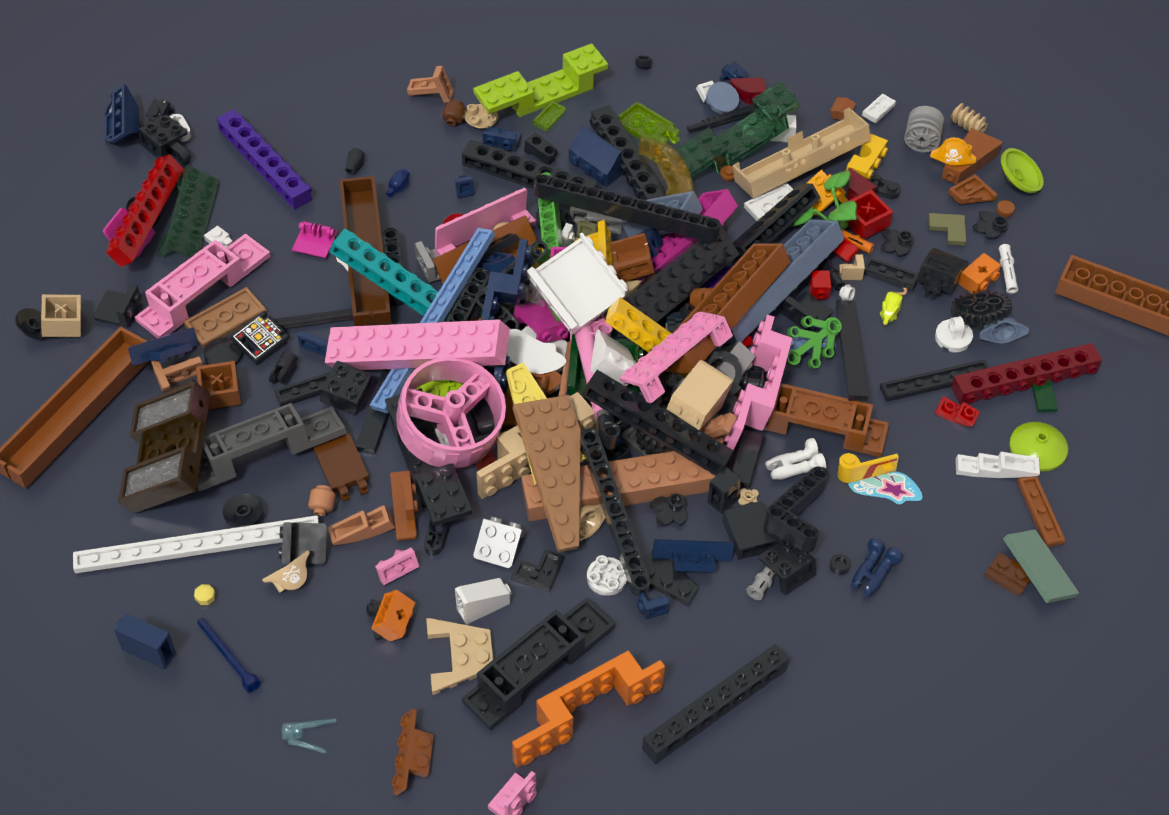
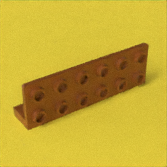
[432,215,542,287]

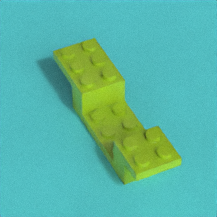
[473,43,608,117]

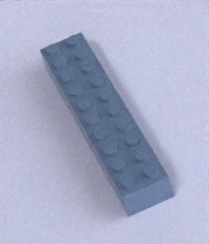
[725,219,844,344]

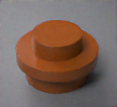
[720,166,734,182]

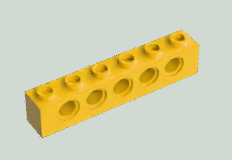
[605,297,688,378]

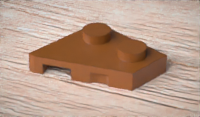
[948,174,998,204]

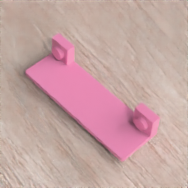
[435,188,536,256]
[619,312,733,403]

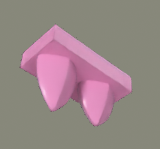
[375,548,419,585]

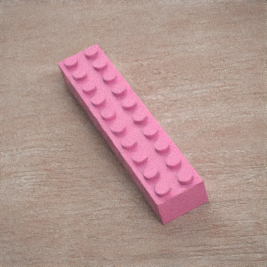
[325,320,510,370]

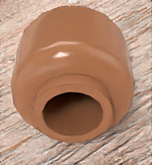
[308,485,336,516]

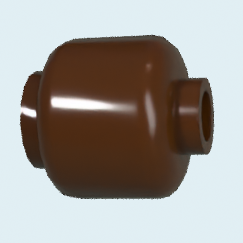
[442,100,466,126]

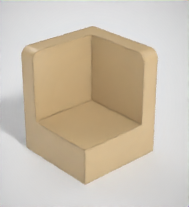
[839,255,865,280]

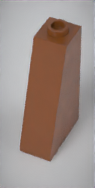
[942,128,1003,184]

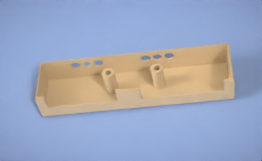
[733,108,870,199]

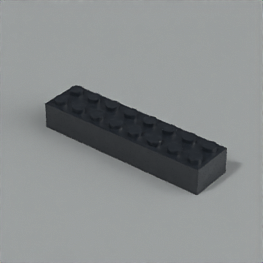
[624,224,739,323]

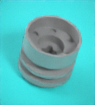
[904,106,944,152]

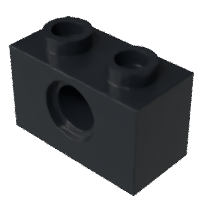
[707,467,741,514]

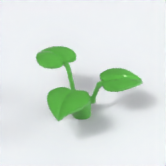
[788,170,857,230]

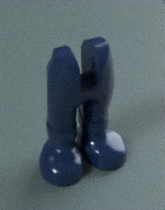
[851,538,903,597]

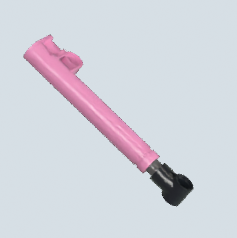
[574,312,620,450]

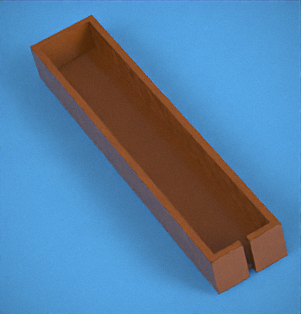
[0,326,149,489]

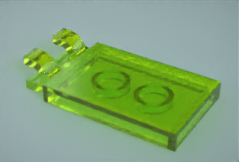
[617,102,680,153]

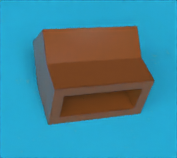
[830,97,856,121]

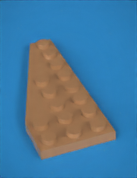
[512,395,581,552]

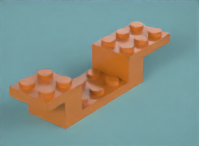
[512,650,665,768]

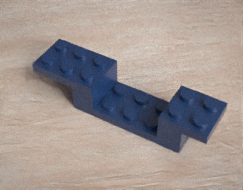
[481,239,532,392]

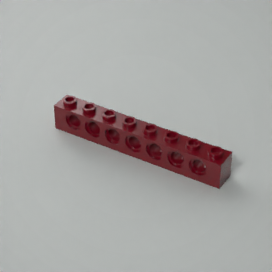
[951,343,1102,405]

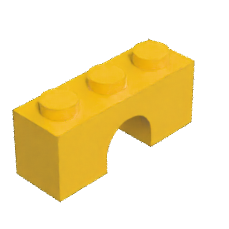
[846,134,888,180]

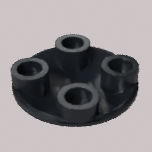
[204,338,242,365]

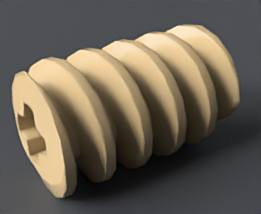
[950,103,988,133]

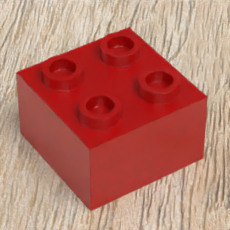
[846,190,893,239]

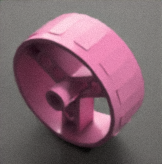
[396,357,506,468]

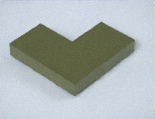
[928,213,966,246]

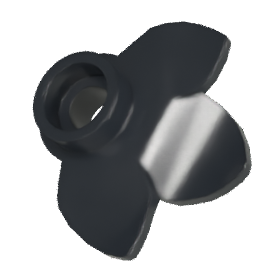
[973,211,1009,238]
[881,229,914,256]
[649,493,687,526]

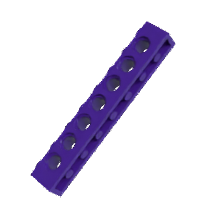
[216,109,312,210]

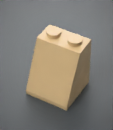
[667,360,734,430]

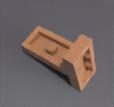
[407,66,454,103]
[151,357,203,392]
[700,412,737,444]

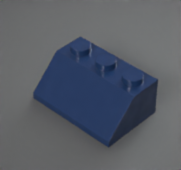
[569,126,622,187]

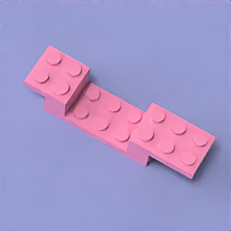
[135,234,271,338]
[724,314,792,450]

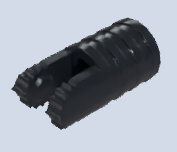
[268,351,298,384]

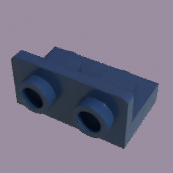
[482,126,521,152]

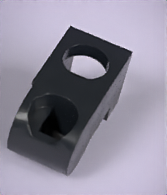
[524,132,558,164]

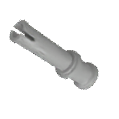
[746,566,775,600]

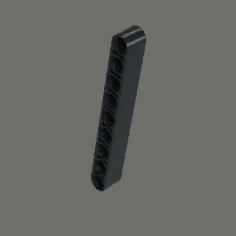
[580,428,650,597]

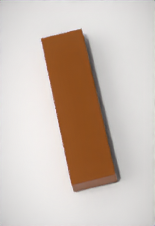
[1017,476,1066,547]

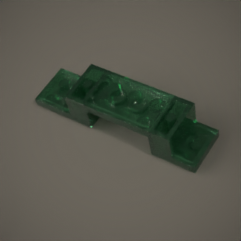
[666,81,801,181]

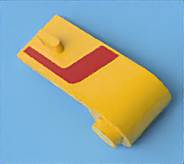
[837,453,899,483]

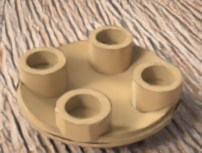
[464,104,498,128]

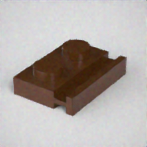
[984,552,1031,597]

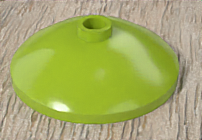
[1001,148,1044,193]
[1009,422,1068,471]

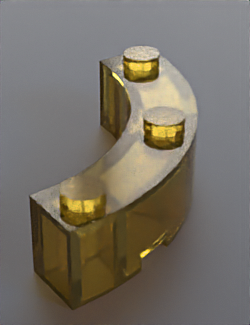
[638,137,693,196]

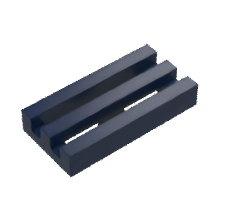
[297,330,328,356]

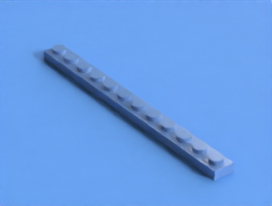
[370,228,495,413]

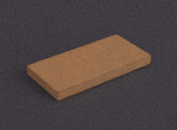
[184,287,267,349]

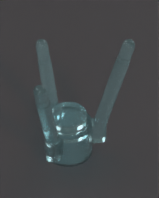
[282,719,336,753]

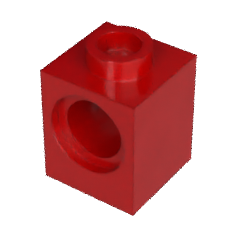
[809,271,831,300]

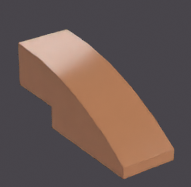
[328,505,395,545]

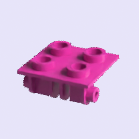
[292,221,338,258]

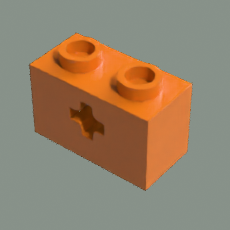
[958,253,1001,294]
[371,590,415,642]

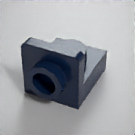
[636,592,670,620]

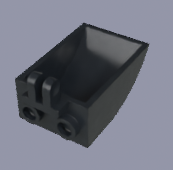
[917,248,969,300]

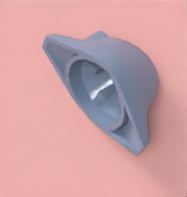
[980,316,1029,344]

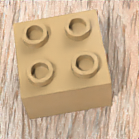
[41,295,81,337]

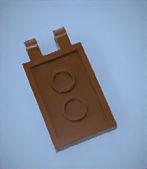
[313,432,369,502]

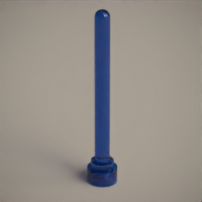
[197,618,261,693]

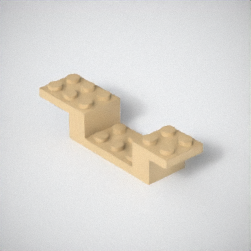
[476,392,599,499]

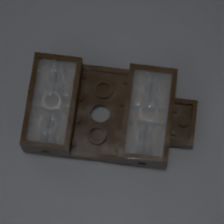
[118,379,210,513]

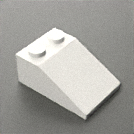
[590,329,636,386]

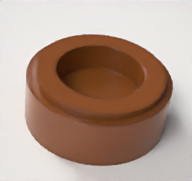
[996,200,1015,218]

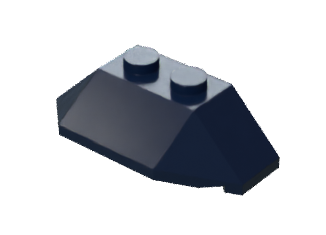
[104,84,139,143]

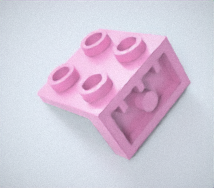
[488,771,537,815]

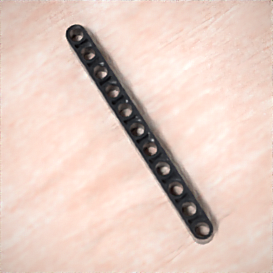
[534,174,721,243]

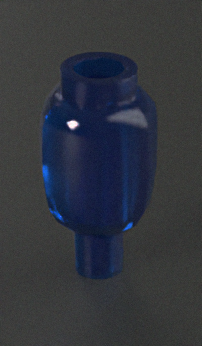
[386,168,410,197]

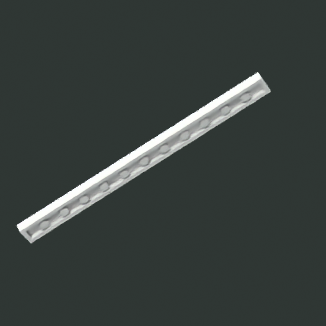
[73,516,319,574]

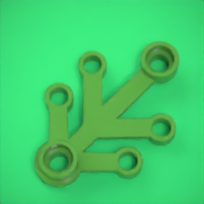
[786,316,842,369]

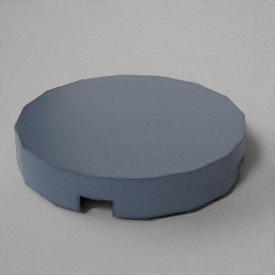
[706,82,739,114]

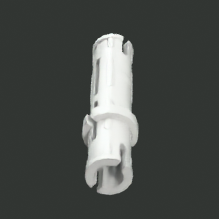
[999,244,1018,294]

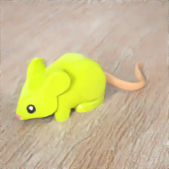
[880,287,907,325]

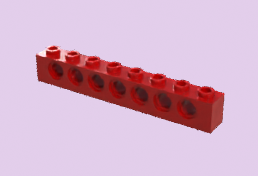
[105,154,184,267]

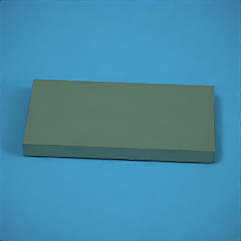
[1003,530,1079,603]

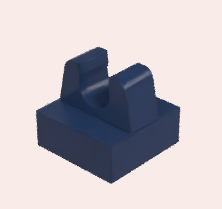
[454,175,475,198]

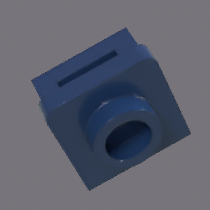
[719,61,749,80]

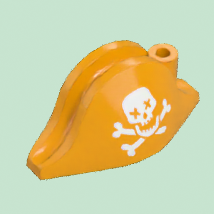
[930,138,976,165]

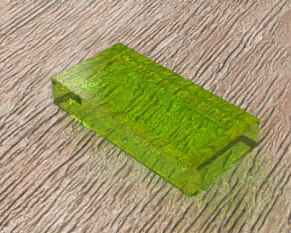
[533,101,566,132]

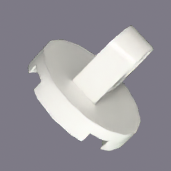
[935,316,973,352]

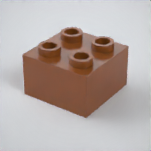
[196,361,241,410]

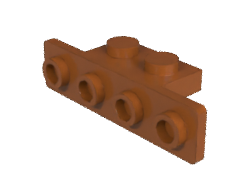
[390,471,418,541]
[392,708,434,796]

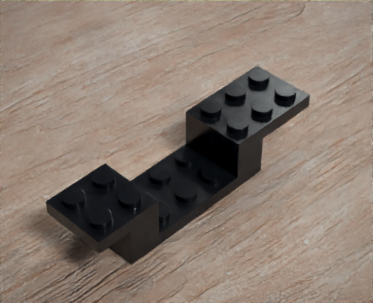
[385,388,472,526]
[461,597,615,730]

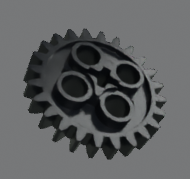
[951,290,1012,326]

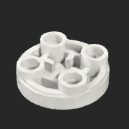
[587,555,627,596]

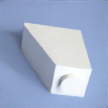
[455,578,512,625]

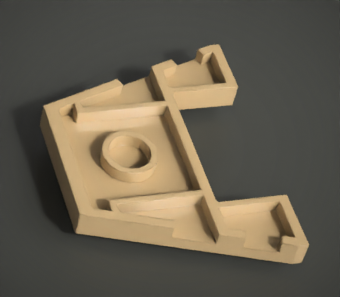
[426,618,493,695]

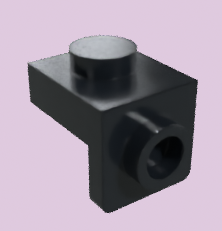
[145,98,175,121]

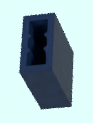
[114,613,176,670]

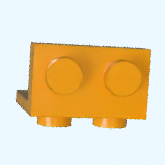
[807,170,848,216]

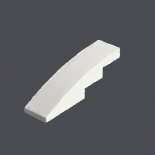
[956,452,1040,478]

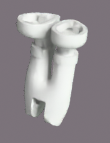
[765,438,826,480]

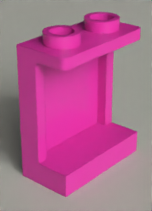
[513,299,569,343]

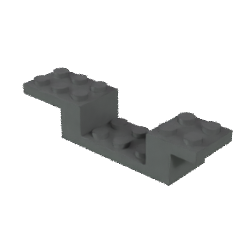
[197,403,347,491]

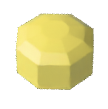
[194,584,215,605]

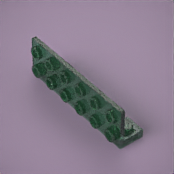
[156,164,219,258]

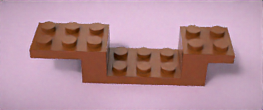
[736,383,889,457]

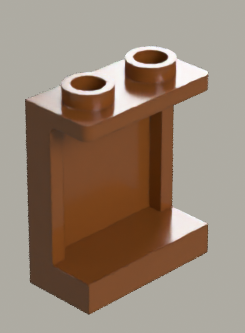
[610,233,654,281]

